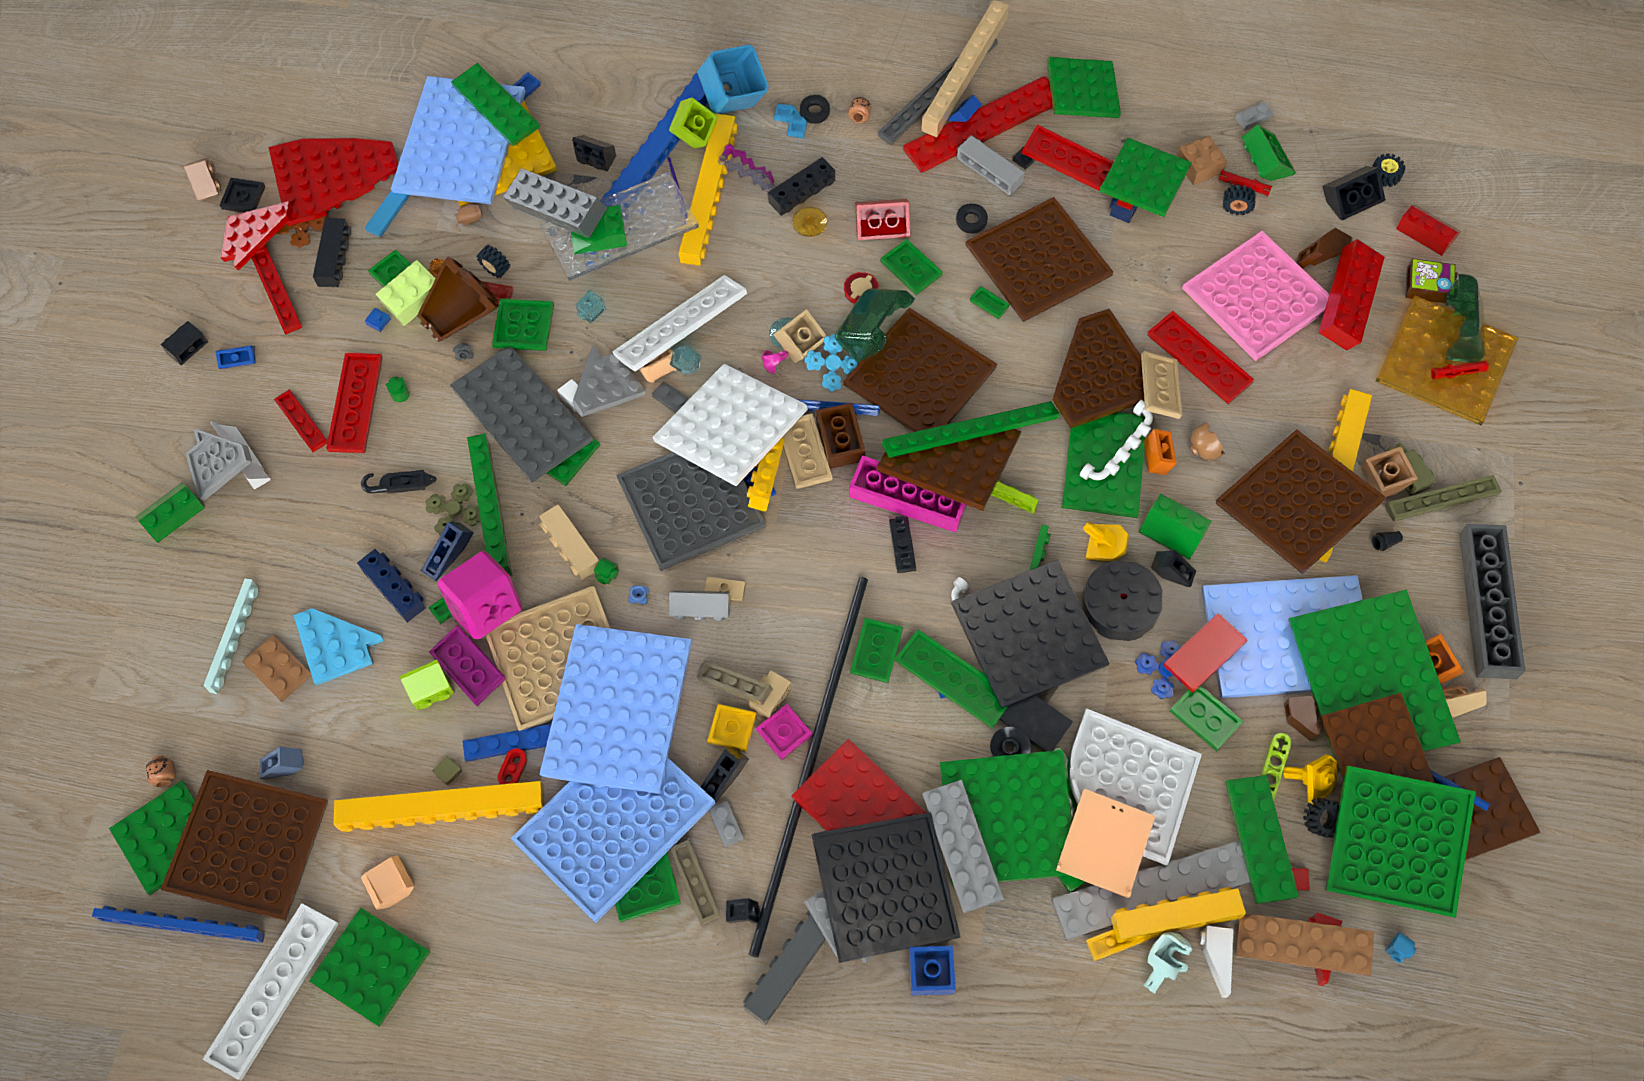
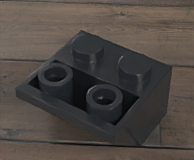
[572,135,616,172]

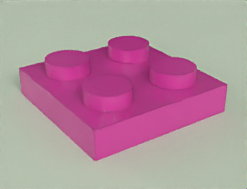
[756,704,813,760]

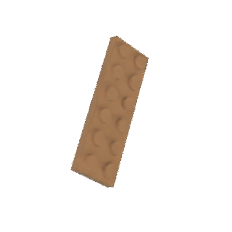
[1236,913,1374,977]

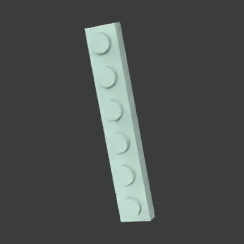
[203,578,258,694]

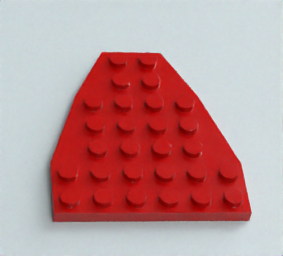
[268,138,399,226]

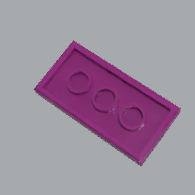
[429,625,507,706]

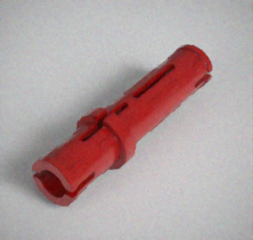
[1219,170,1272,196]
[1431,360,1489,380]

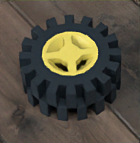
[1372,153,1406,187]

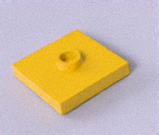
[707,704,757,752]

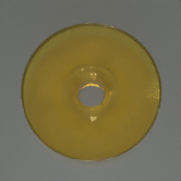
[792,207,827,237]

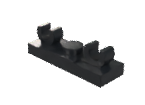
[889,516,916,573]

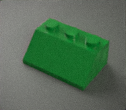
[1241,125,1296,181]
[135,482,204,543]
[1139,493,1212,560]

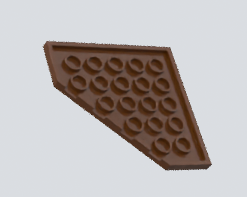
[1052,309,1145,429]
[876,429,1022,511]

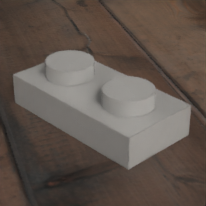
[1234,102,1274,130]
[709,801,744,848]

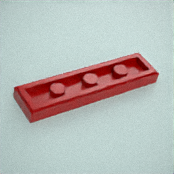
[274,389,328,453]

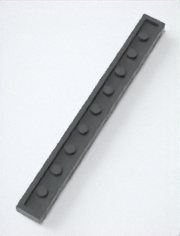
[878,39,998,145]

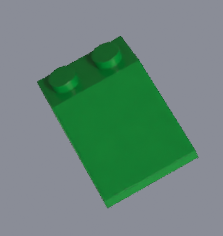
[571,205,627,255]

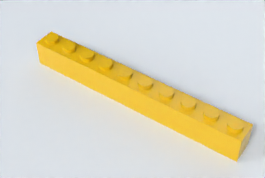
[679,113,738,266]
[1319,389,1372,562]
[333,781,544,832]

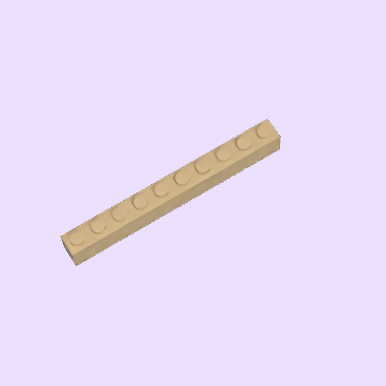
[922,0,1009,137]

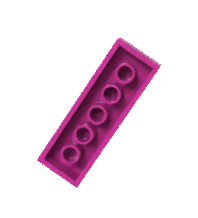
[849,455,967,533]

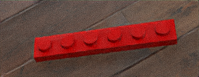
[251,245,302,335]

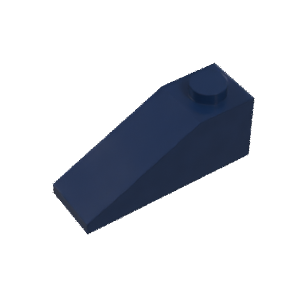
[421,522,474,581]

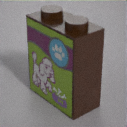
[1406,259,1458,304]

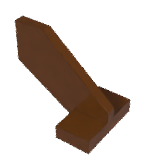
[1296,227,1352,269]

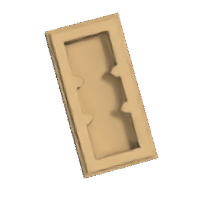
[704,577,746,602]

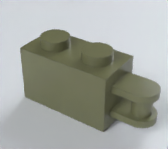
[1387,443,1436,496]

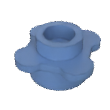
[628,585,649,605]

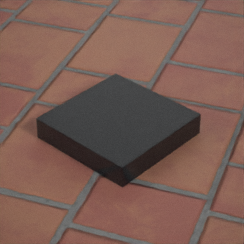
[219,178,265,213]

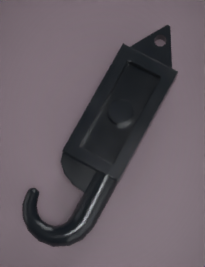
[361,470,437,494]

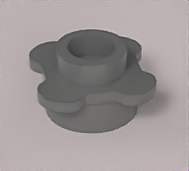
[453,343,473,361]

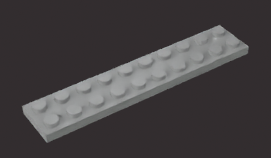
[1051,841,1250,941]

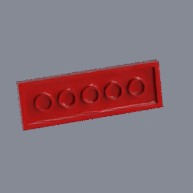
[1022,124,1114,198]
[1147,311,1254,404]
[326,353,383,453]

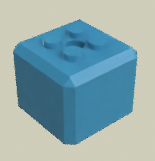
[697,44,769,114]

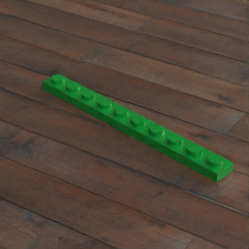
[882,401,1059,458]

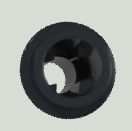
[1372,531,1403,551]

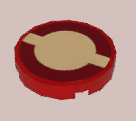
[844,272,879,305]

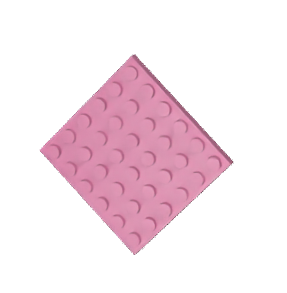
[1182,231,1329,361]

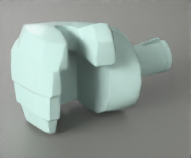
[1143,932,1192,993]

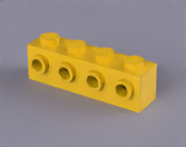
[746,438,785,512]

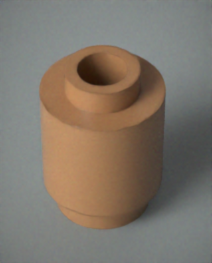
[455,204,483,226]

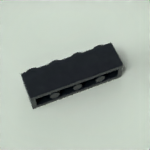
[313,218,351,287]

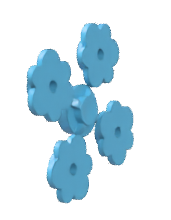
[804,334,859,392]

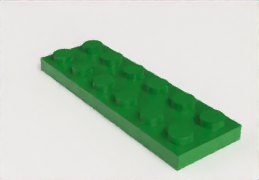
[451,62,540,147]
[895,629,1009,729]
[1225,775,1299,904]

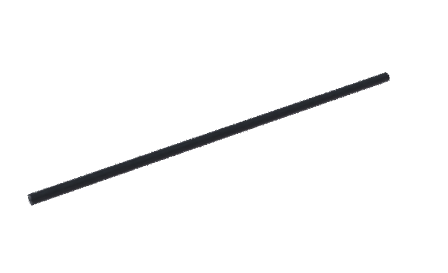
[748,577,868,958]

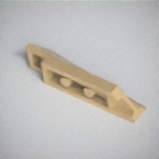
[1443,686,1486,718]

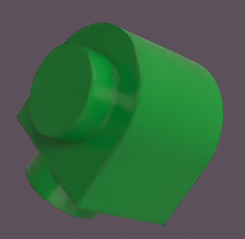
[385,377,410,403]
[594,558,619,585]

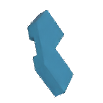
[774,103,807,138]

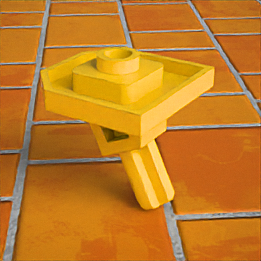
[1083,522,1129,561]
[1283,754,1338,804]

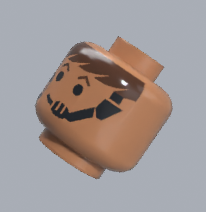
[848,97,871,123]
[146,756,175,788]

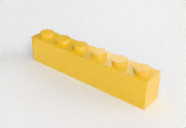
[1111,887,1246,943]

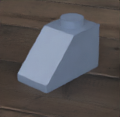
[260,747,304,779]

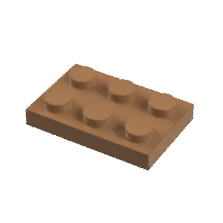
[242,635,312,702]

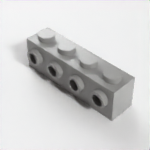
[957,136,1025,196]

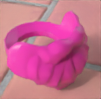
[761,350,788,374]

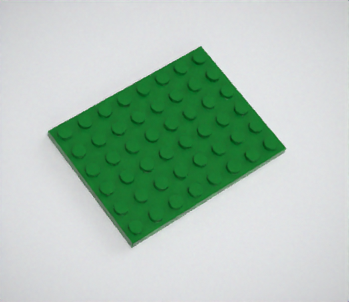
[1288,589,1461,772]

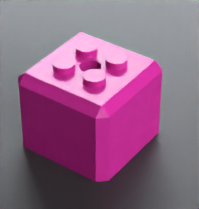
[437,551,522,639]

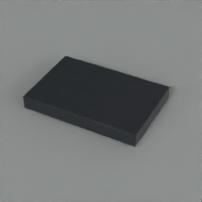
[1000,695,1073,752]

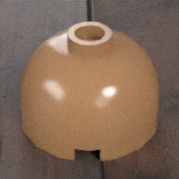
[1189,422,1225,460]

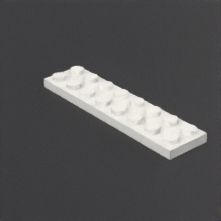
[612,275,747,371]
[203,903,339,1081]

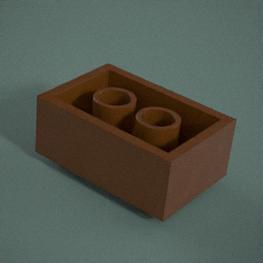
[816,403,866,469]

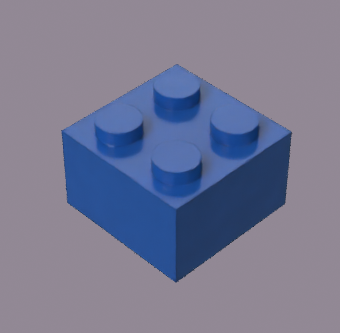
[909,946,956,996]

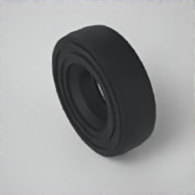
[800,95,830,124]
[956,203,988,234]

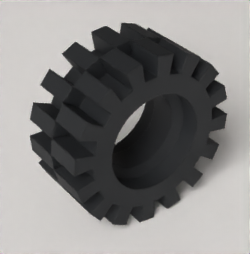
[1303,797,1339,838]

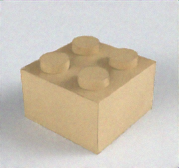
[773,309,826,363]

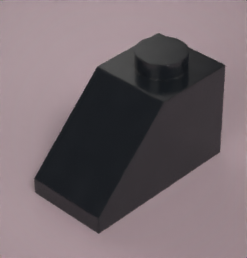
[1151,550,1196,587]

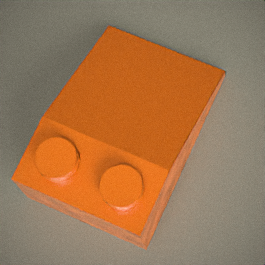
[1425,634,1464,684]

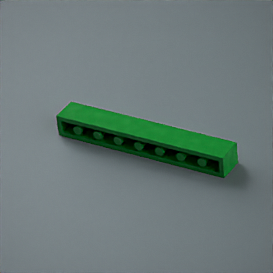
[467,433,512,576]

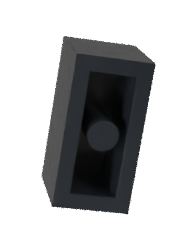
[160,321,208,366]

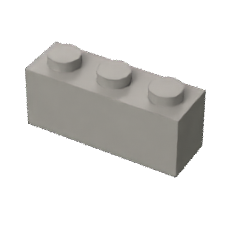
[669,590,730,621]

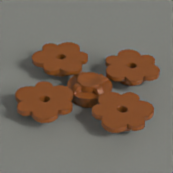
[276,216,327,248]

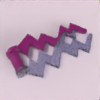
[718,144,774,190]

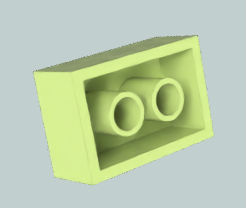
[376,260,435,326]

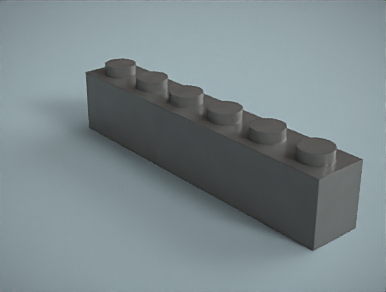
[743,910,826,1025]

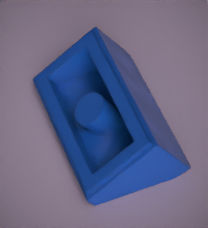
[948,95,981,122]
[215,345,256,369]

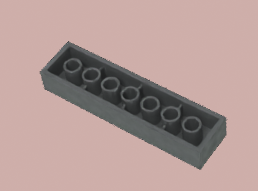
[1459,524,1525,679]

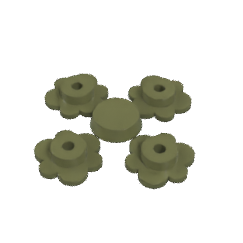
[425,483,481,535]

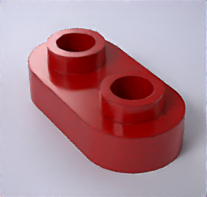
[497,748,527,785]

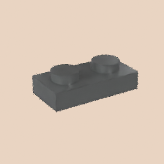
[652,381,689,413]

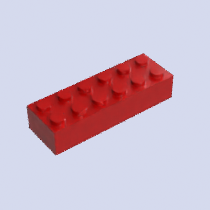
[1319,239,1385,351]

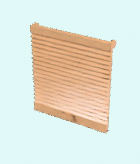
[1056,789,1155,898]

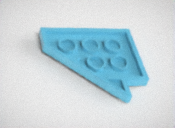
[293,608,384,685]

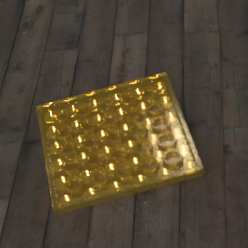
[1375,295,1519,425]

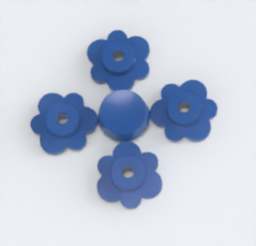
[1135,640,1182,699]

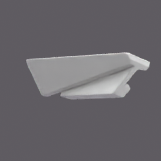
[210,422,271,490]

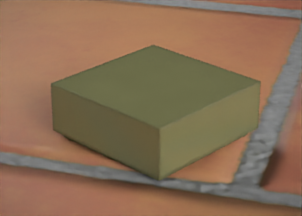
[432,756,462,786]

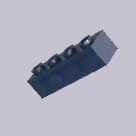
[357,549,426,622]

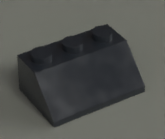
[1323,166,1386,220]

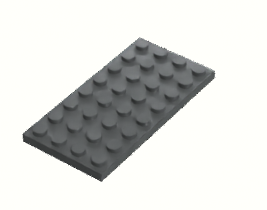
[450,347,593,483]

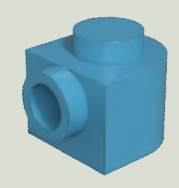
[1385,932,1417,963]

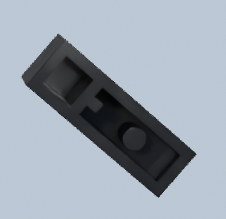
[700,747,749,811]

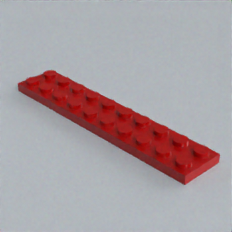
[903,76,1053,173]

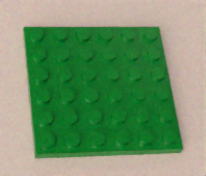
[940,750,1072,886]
[1325,766,1476,918]

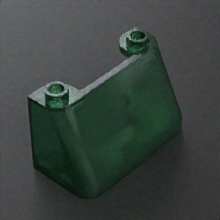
[1445,274,1486,362]
[835,288,915,362]

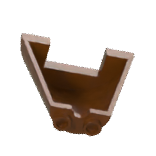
[417,257,499,342]

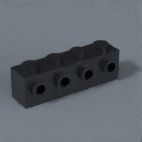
[768,157,835,216]

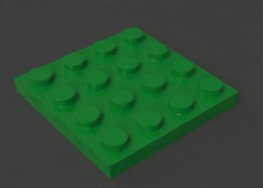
[1047,57,1121,118]
[1099,137,1192,217]
[109,781,195,895]
[309,907,430,1027]

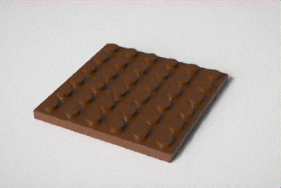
[966,197,1113,322]
[843,308,997,432]
[1216,429,1385,574]
[161,770,328,921]

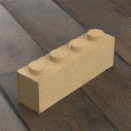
[539,504,599,580]

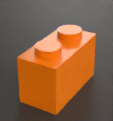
[1144,429,1177,475]

